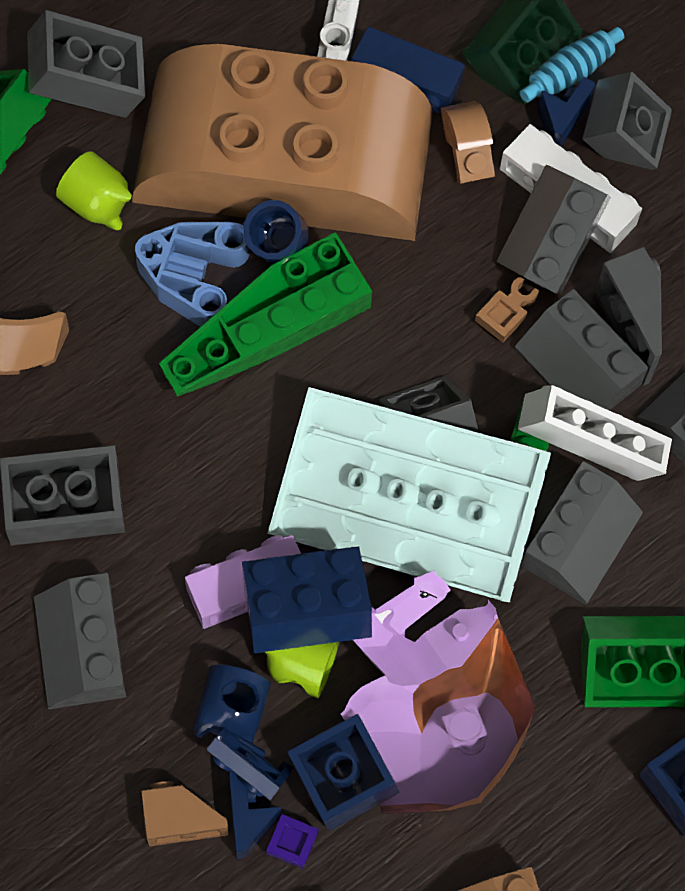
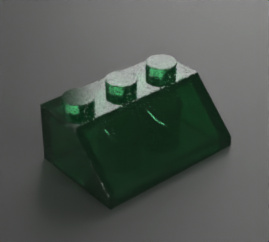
[462,0,583,104]

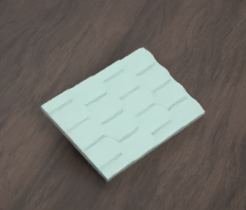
[267,387,551,603]

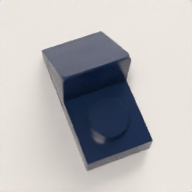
[538,77,596,147]
[229,771,281,859]

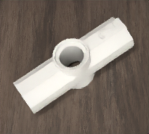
[317,0,359,61]

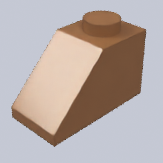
[142,781,229,846]

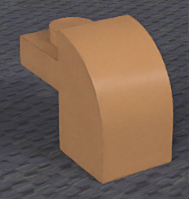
[441,101,495,183]

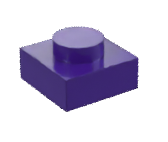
[266,814,319,869]

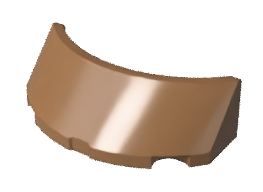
[0,311,69,375]

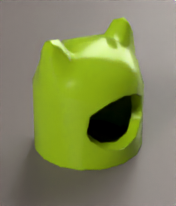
[56,151,131,230]
[265,642,339,698]

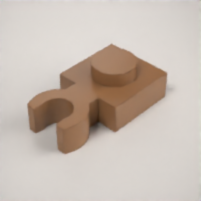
[475,277,539,342]

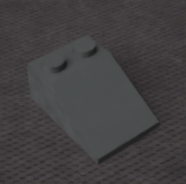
[594,247,662,386]

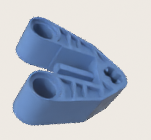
[135,222,249,327]

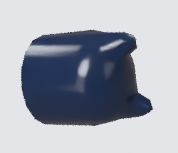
[244,200,308,264]
[194,665,271,743]

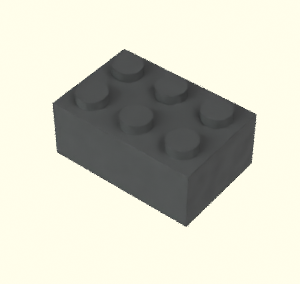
[27,10,145,118]
[0,446,125,546]

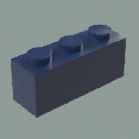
[351,26,465,114]

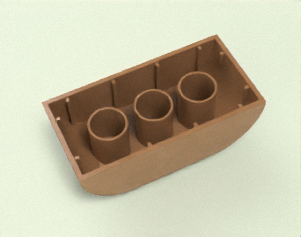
[132,44,432,241]

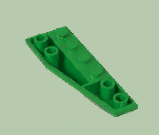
[159,232,372,397]

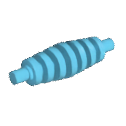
[520,27,624,103]

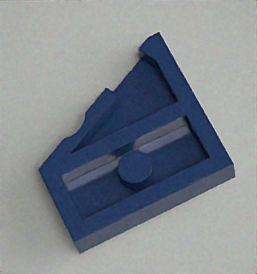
[206,728,294,800]

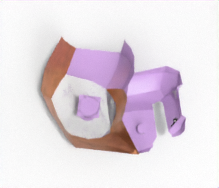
[341,570,535,813]

